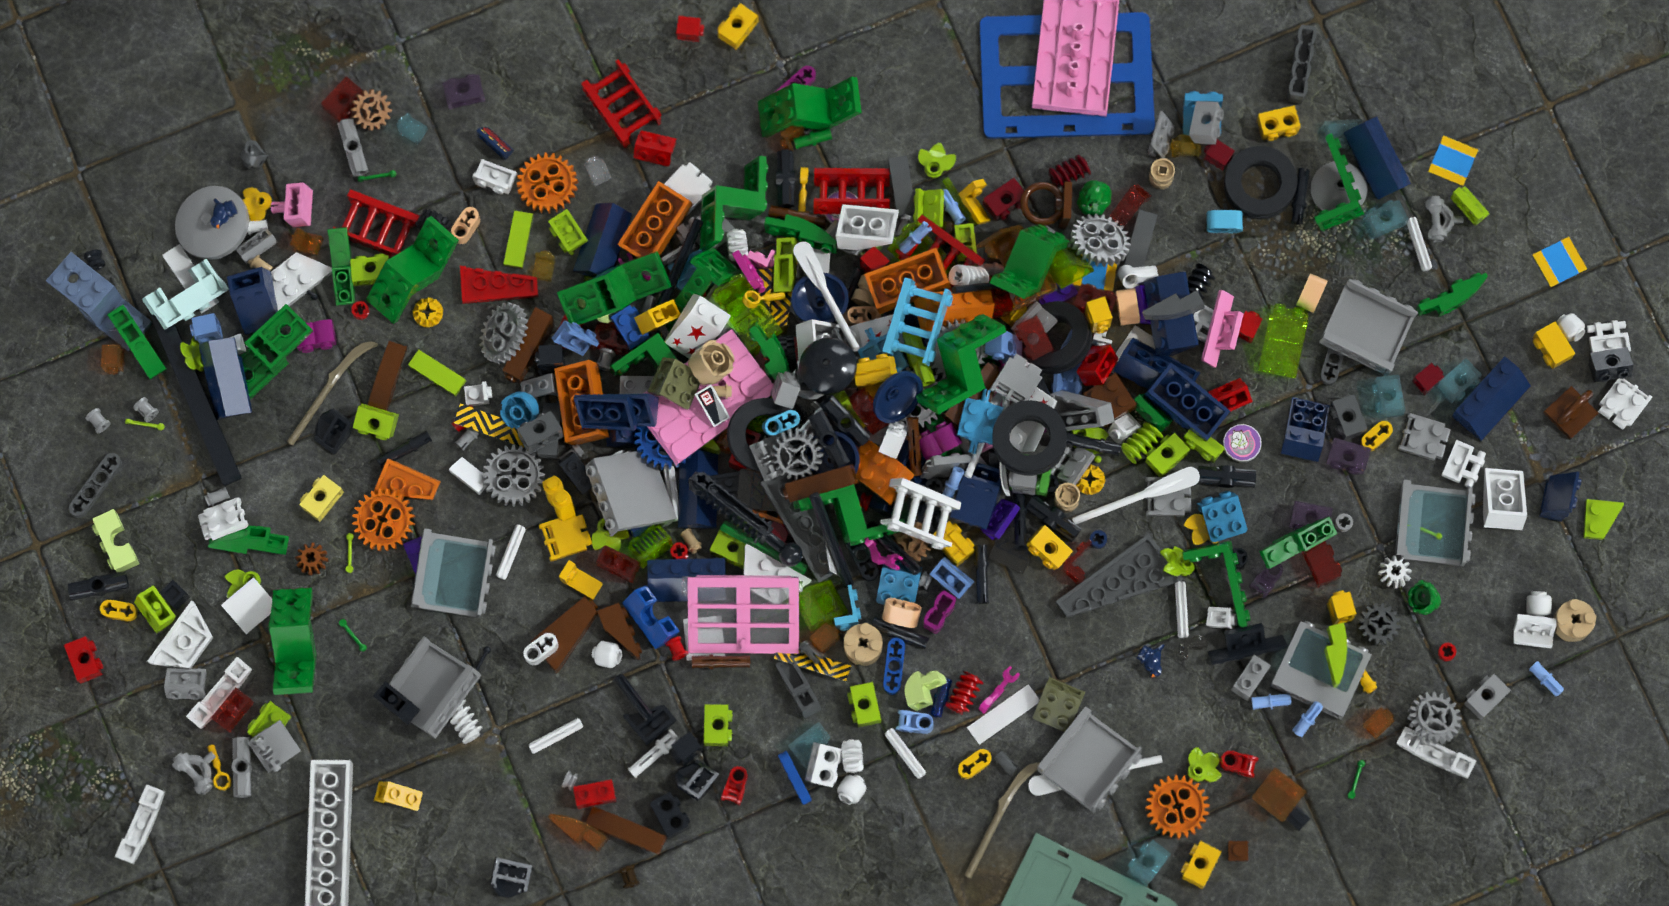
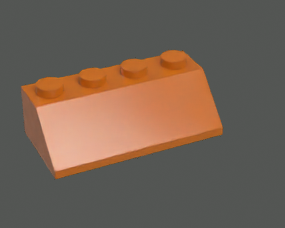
[914,290,994,332]

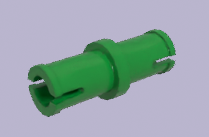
[793,128,833,150]

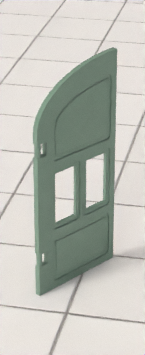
[1001,833,1178,906]

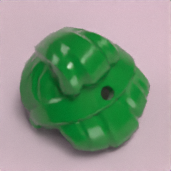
[1077,180,1112,216]
[1408,580,1441,615]

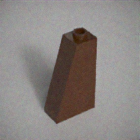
[503,307,555,383]
[940,362,1000,440]
[783,464,859,502]
[531,597,598,673]

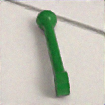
[357,170,396,182]
[339,619,367,652]
[1348,760,1365,799]

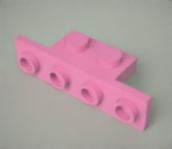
[1201,290,1244,368]

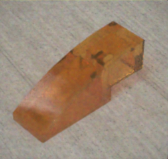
[548,814,609,852]

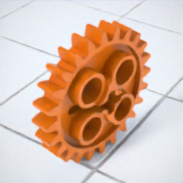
[516,153,578,214]
[352,489,415,551]
[1145,775,1210,839]

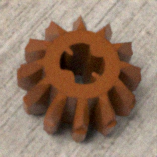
[295,543,329,576]

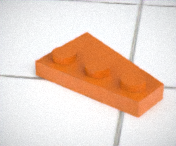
[374,458,441,500]

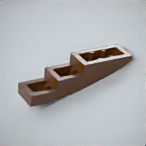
[368,341,408,421]
[585,806,667,855]

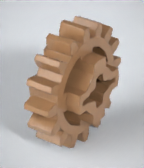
[350,89,392,130]
[893,522,931,562]

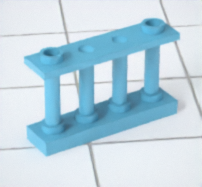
[882,277,953,366]

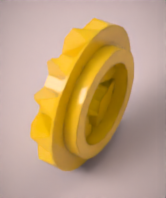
[413,297,443,327]
[1076,464,1105,495]

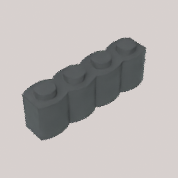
[1287,25,1317,104]

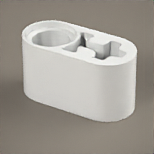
[524,633,558,665]

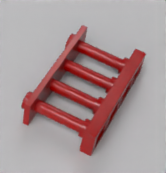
[581,59,662,148]
[814,168,890,214]
[333,189,420,258]
[895,214,985,291]

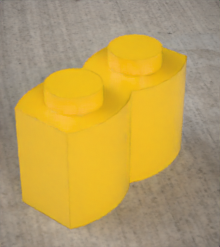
[542,475,576,521]

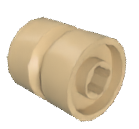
[1149,158,1175,189]
[851,275,875,306]
[1054,483,1080,513]

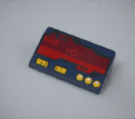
[477,127,514,160]

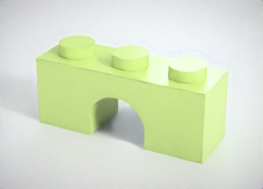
[92,509,140,573]

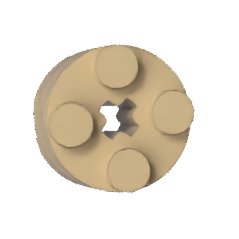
[688,340,735,385]
[1553,599,1596,642]
[844,623,883,666]

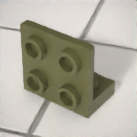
[647,357,700,410]
[1033,677,1085,732]

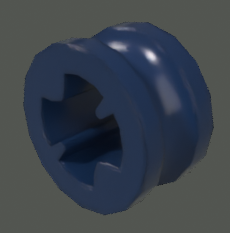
[1089,530,1107,549]

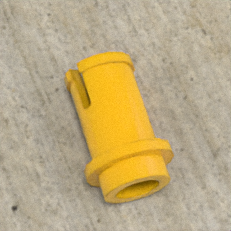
[1354,669,1377,694]

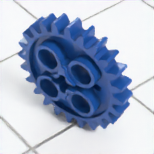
[634,426,691,470]

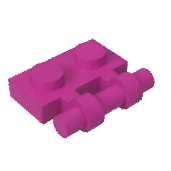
[732,250,766,293]

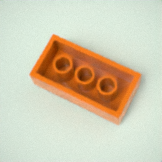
[617,181,693,258]
[864,248,951,314]
[554,360,609,446]
[855,440,914,505]

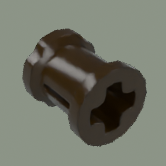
[618,865,640,889]

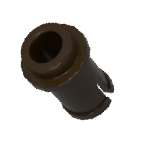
[942,221,955,247]

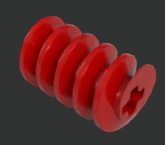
[945,671,983,715]

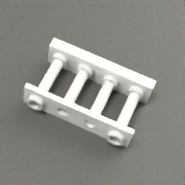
[881,478,961,550]

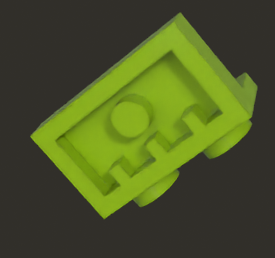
[1450,186,1489,226]
[913,188,944,228]
[548,209,588,255]
[247,701,291,737]

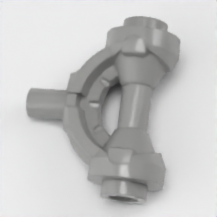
[1425,196,1463,243]
[172,751,216,794]

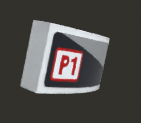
[695,385,730,427]

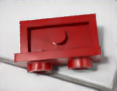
[633,130,677,167]

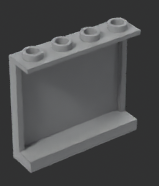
[1319,279,1418,376]
[585,451,677,536]
[389,636,481,739]
[1038,706,1142,813]

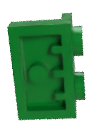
[1134,394,1173,433]

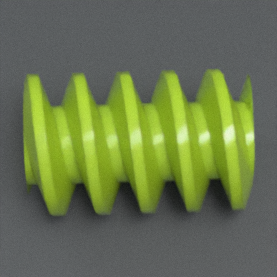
[1121,422,1164,464]

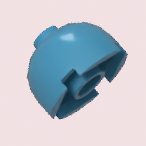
[500,391,539,429]

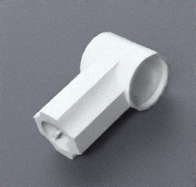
[1118,265,1158,289]

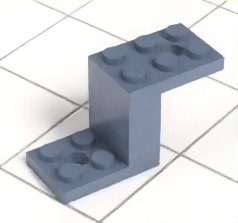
[46,252,153,352]

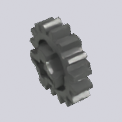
[1358,603,1401,646]

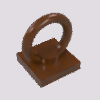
[1020,182,1072,229]
[1543,386,1598,440]

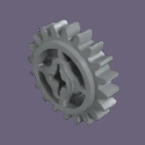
[1407,692,1462,745]

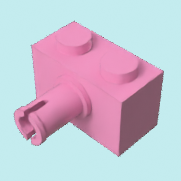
[271,183,313,227]

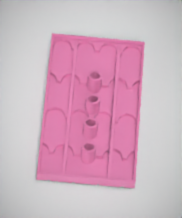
[1032,0,1119,117]
[643,329,774,465]

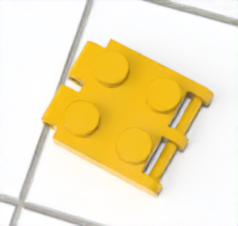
[539,515,592,562]

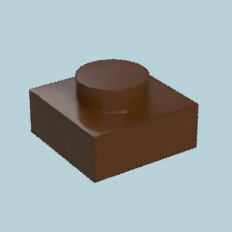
[1228,841,1248,862]

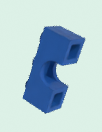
[622,585,680,649]

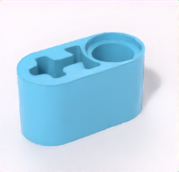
[1207,210,1243,233]
[762,410,800,436]

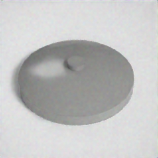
[175,186,249,260]

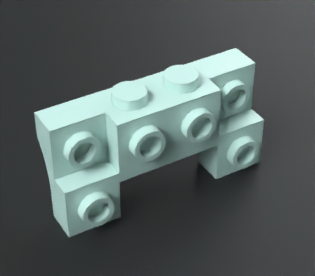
[142,259,229,330]

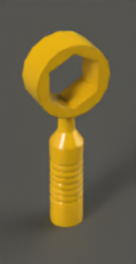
[798,167,809,212]
[742,290,785,308]
[207,745,232,791]

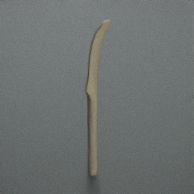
[287,342,378,446]
[964,763,1040,879]

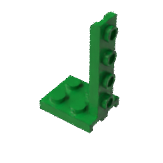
[1314,133,1364,231]
[661,248,741,334]
[1183,541,1251,627]

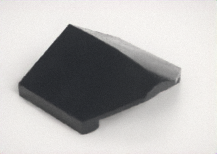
[314,408,353,454]
[675,760,719,801]
[490,858,532,898]

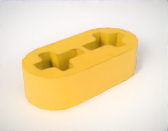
[1360,421,1393,452]
[100,600,138,622]
[958,749,991,779]

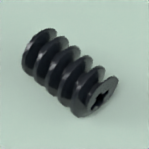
[1188,263,1215,299]

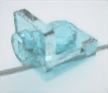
[397,113,428,144]

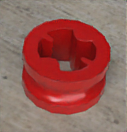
[351,301,369,320]
[859,492,872,512]
[1438,643,1457,662]

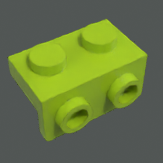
[1183,429,1225,463]

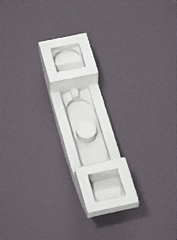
[186,657,252,729]
[1396,726,1476,779]
[115,785,165,864]

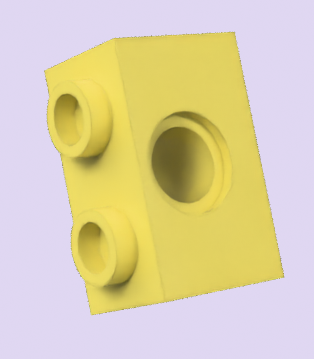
[299,475,344,522]

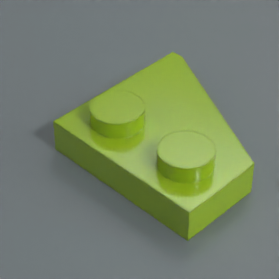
[1583,499,1624,540]

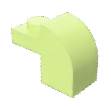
[905,671,947,711]

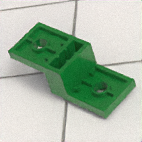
[241,304,313,400]

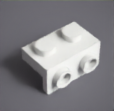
[472,159,517,194]
[1513,614,1557,648]

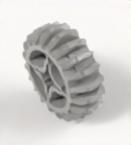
[770,428,823,480]

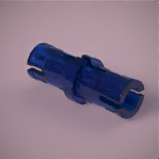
[930,678,953,718]

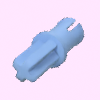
[943,189,966,225]
[899,221,932,254]
[942,466,965,499]
[1529,661,1564,696]
[1252,694,1291,710]
[1292,701,1323,737]

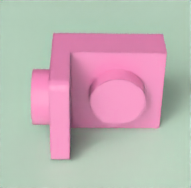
[747,250,775,269]

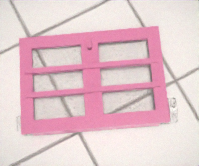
[682,575,803,654]

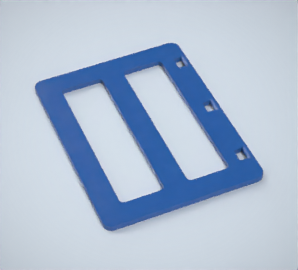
[980,12,1155,139]

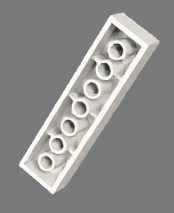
[305,760,353,906]

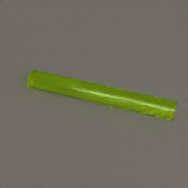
[943,177,978,227]

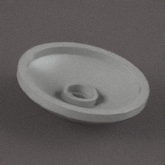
[1310,162,1367,211]

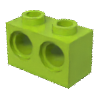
[954,223,977,266]

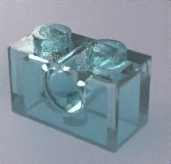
[1363,200,1409,240]
[1436,358,1482,404]
[1372,374,1405,419]
[1127,839,1171,887]

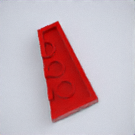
[460,266,539,304]

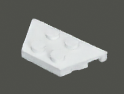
[271,252,332,311]
[744,544,811,604]
[147,600,213,669]

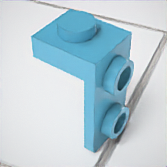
[834,584,861,631]

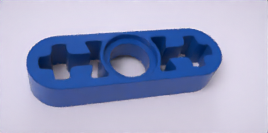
[883,638,905,695]
[778,751,812,805]

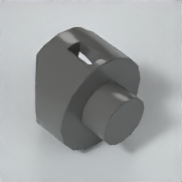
[240,140,268,169]

